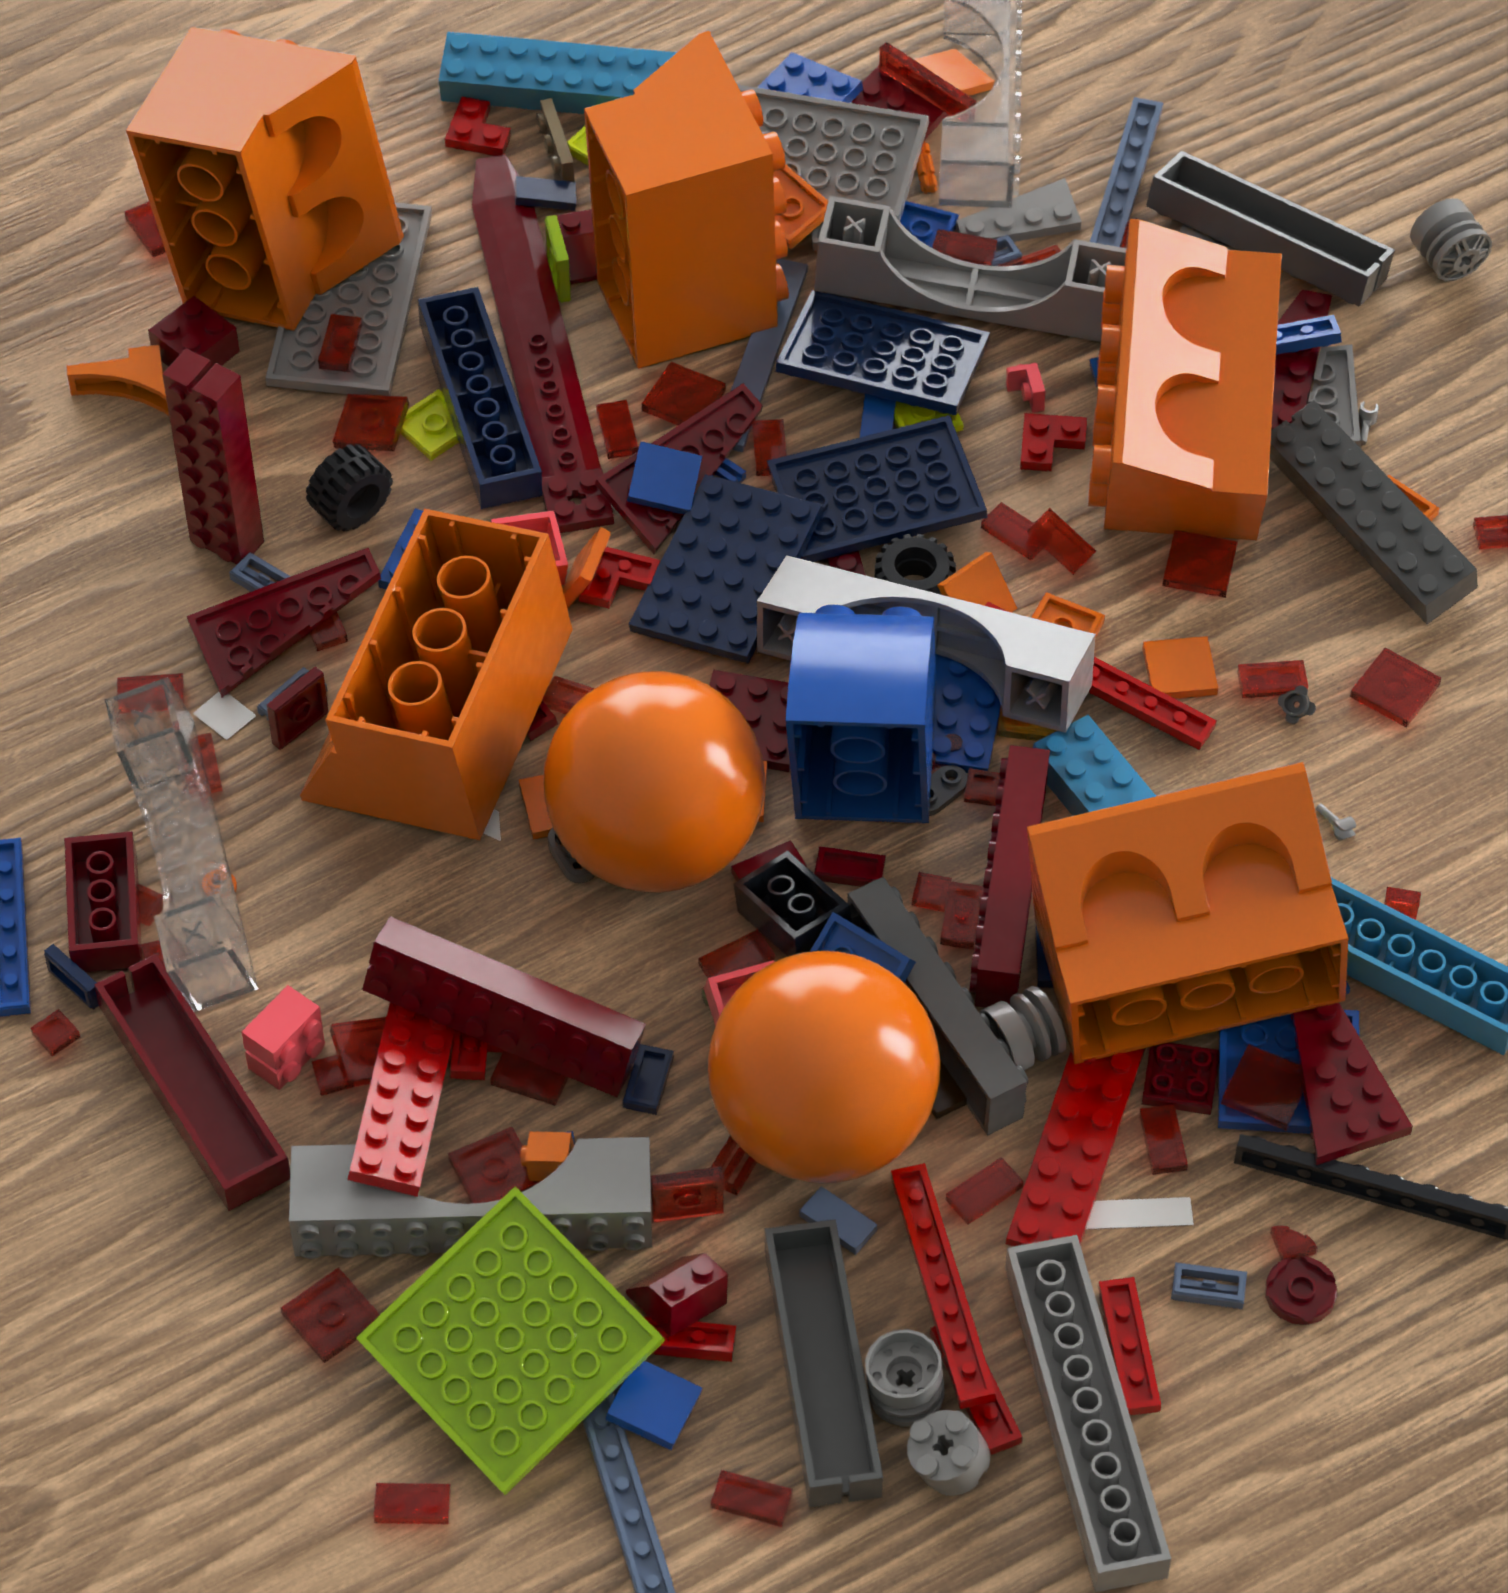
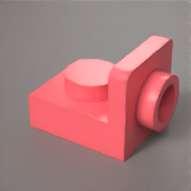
[1006,363,1045,413]

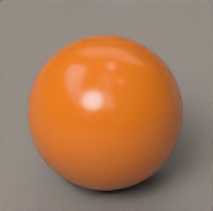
[543,671,765,893]
[708,951,940,1183]

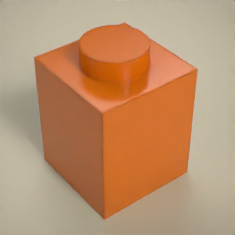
[520,1131,574,1181]

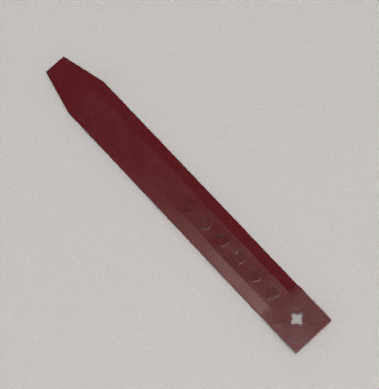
[472,154,614,533]

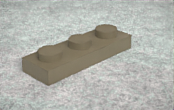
[536,98,575,182]

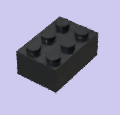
[733,851,852,957]

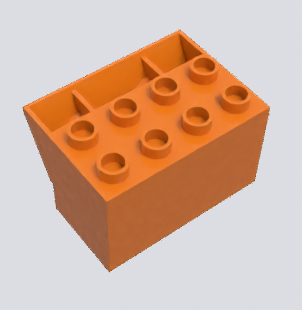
[126,27,404,331]
[584,31,789,369]
[1088,219,1282,540]
[300,508,573,840]
[1027,762,1348,1064]

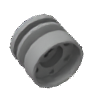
[1410,198,1492,281]
[979,986,1066,1071]
[865,1329,945,1427]

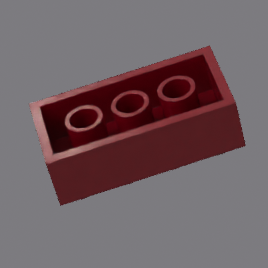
[64,831,142,972]

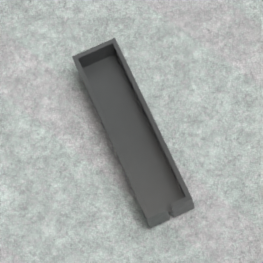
[1146,151,1395,307]
[1270,400,1478,624]
[847,877,1028,1136]
[764,1219,883,1507]

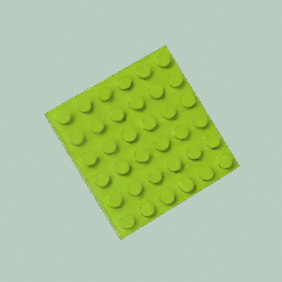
[356,1186,665,1495]

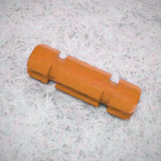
[916,142,937,194]

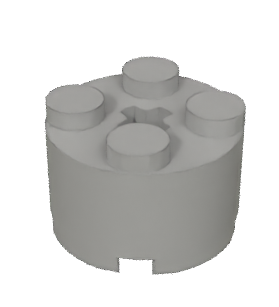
[907,1410,990,1496]

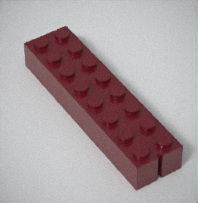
[162,348,264,564]
[969,745,1050,1008]
[362,916,646,1098]
[94,954,290,1211]

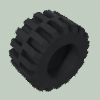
[306,444,393,532]
[874,534,956,595]

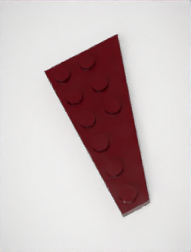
[1271,289,1332,430]
[595,383,763,554]
[186,548,381,698]
[1290,1002,1413,1165]

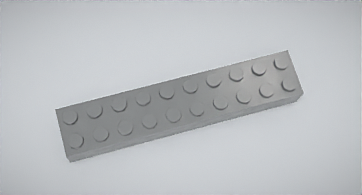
[1005,1235,1171,1593]

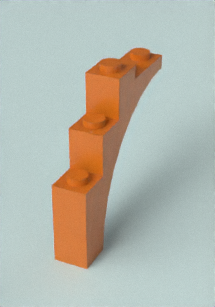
[66,345,169,416]

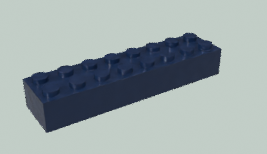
[418,287,543,509]

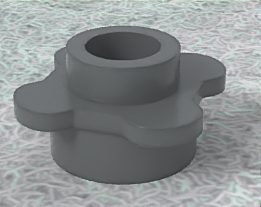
[1278,685,1316,724]

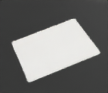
[193,692,256,740]

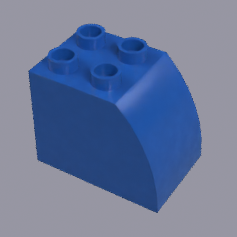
[786,605,937,823]

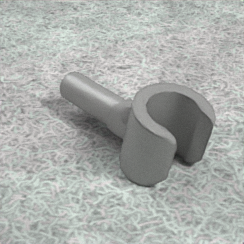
[1359,402,1379,445]
[1316,804,1356,840]

